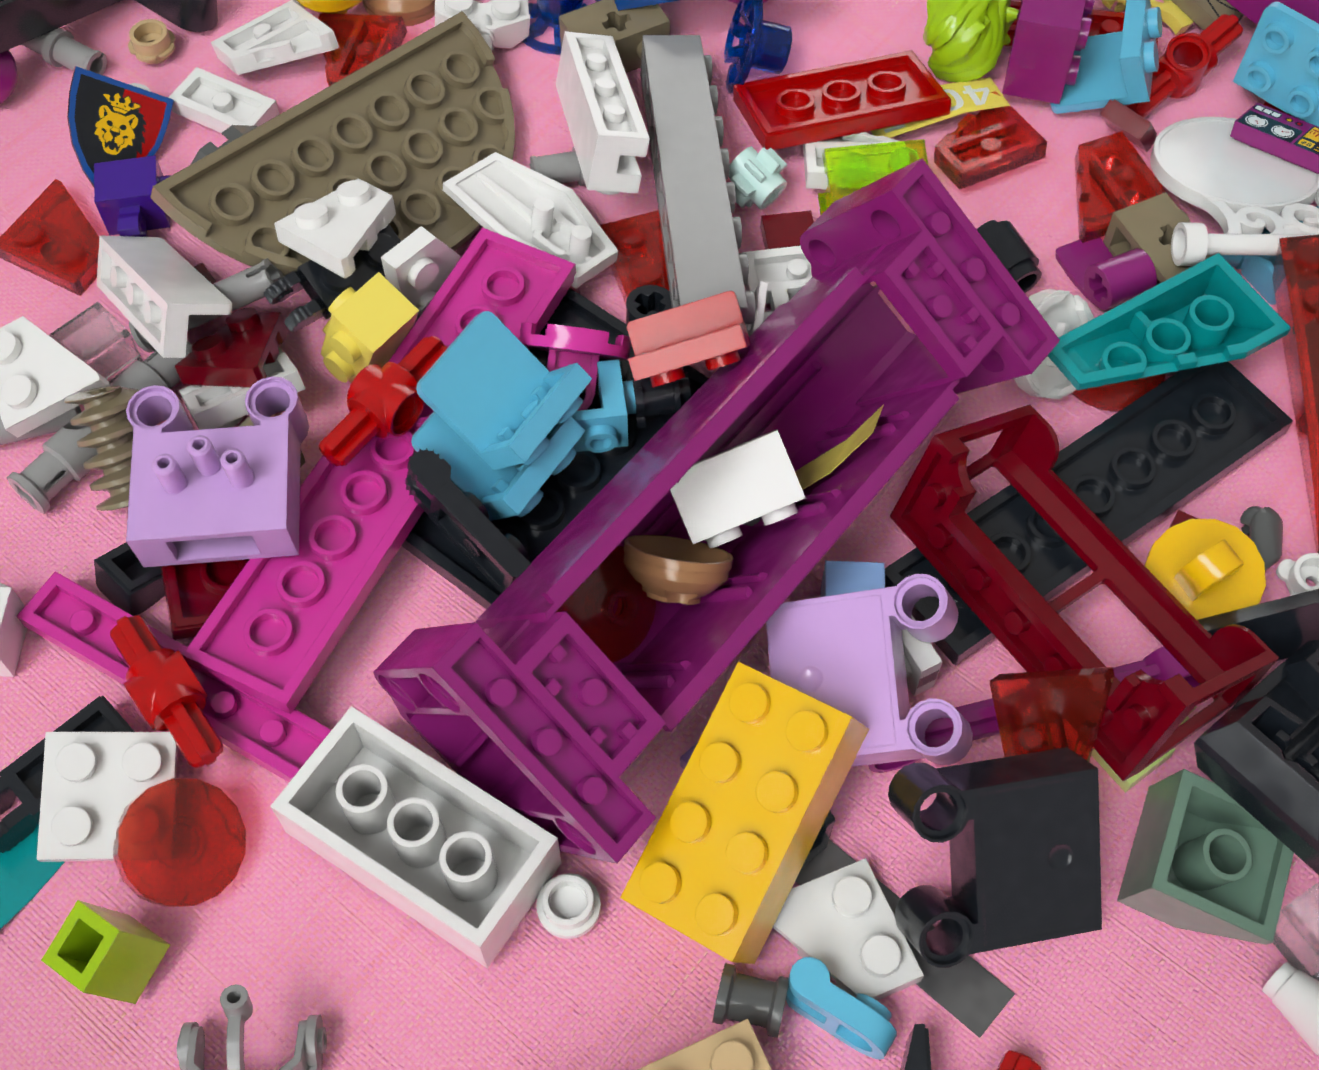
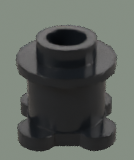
[630,368,691,429]

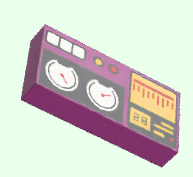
[1230,103,1319,174]

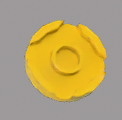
[1144,519,1266,620]

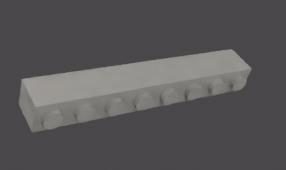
[640,35,755,325]

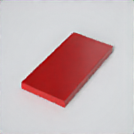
[733,50,951,150]

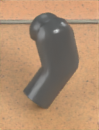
[1240,506,1283,571]

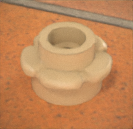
[128,19,175,64]

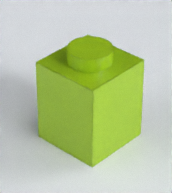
[41,900,170,1004]

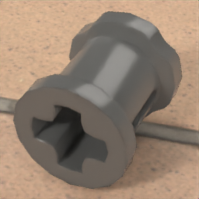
[712,963,789,1038]

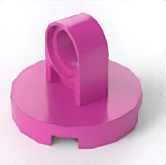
[519,322,631,411]

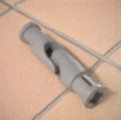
[6,341,192,514]

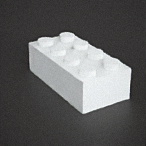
[270,706,562,969]

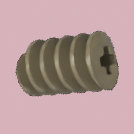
[64,386,139,511]

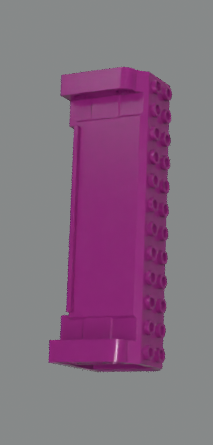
[373,158,1060,864]

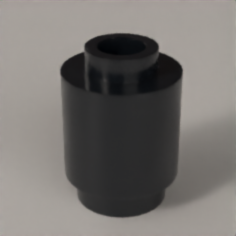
[977,220,1042,293]

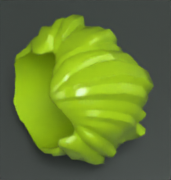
[923,0,1019,82]

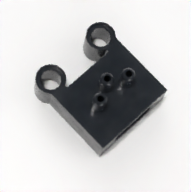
[888,747,1102,968]

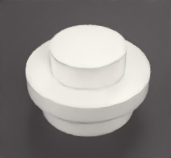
[536,873,601,939]

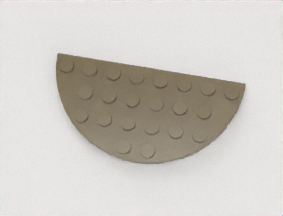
[150,11,515,276]

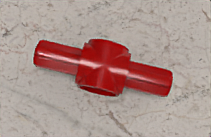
[1126,14,1243,117]
[319,336,447,467]
[110,615,223,768]

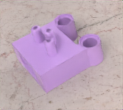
[126,376,310,567]
[766,574,973,767]

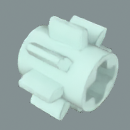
[729,146,788,210]

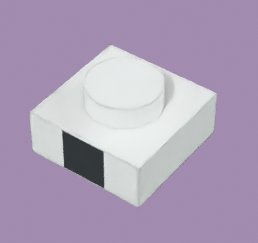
[902,615,943,696]

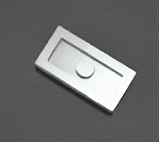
[168,67,280,133]

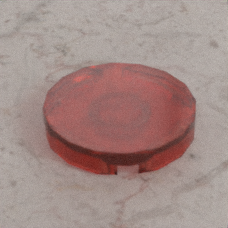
[113,778,246,907]

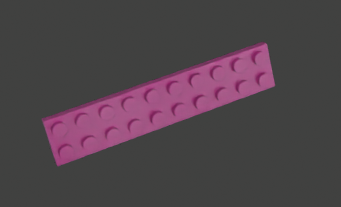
[183,228,576,714]

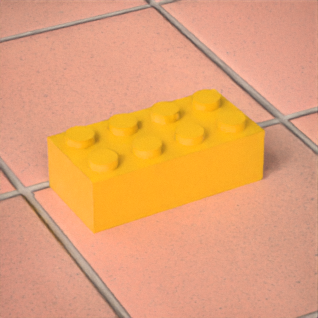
[620,662,869,964]

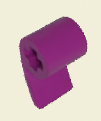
[1056,234,1157,310]

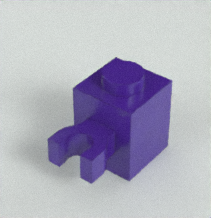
[94,155,171,237]

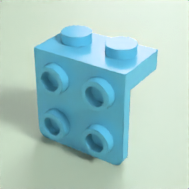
[1050,0,1162,114]
[1233,2,1319,127]
[416,311,592,470]
[411,411,585,521]

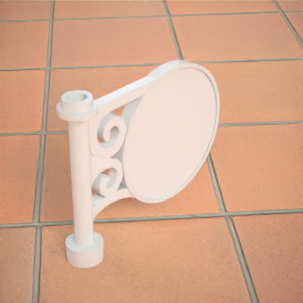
[1150,117,1319,266]

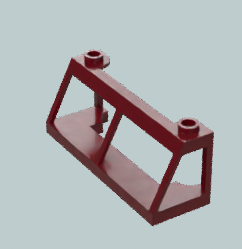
[890,405,1279,781]

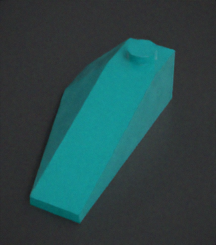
[1047,253,1291,390]

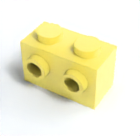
[320,272,419,383]

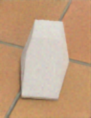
[443,152,618,289]

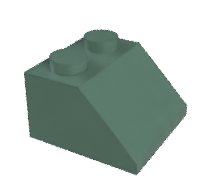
[1117,769,1294,945]

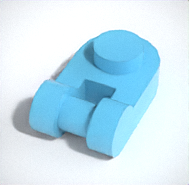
[786,957,897,1060]

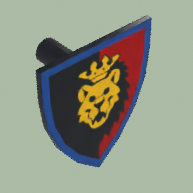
[67,66,174,187]

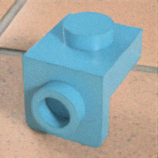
[572,359,636,453]

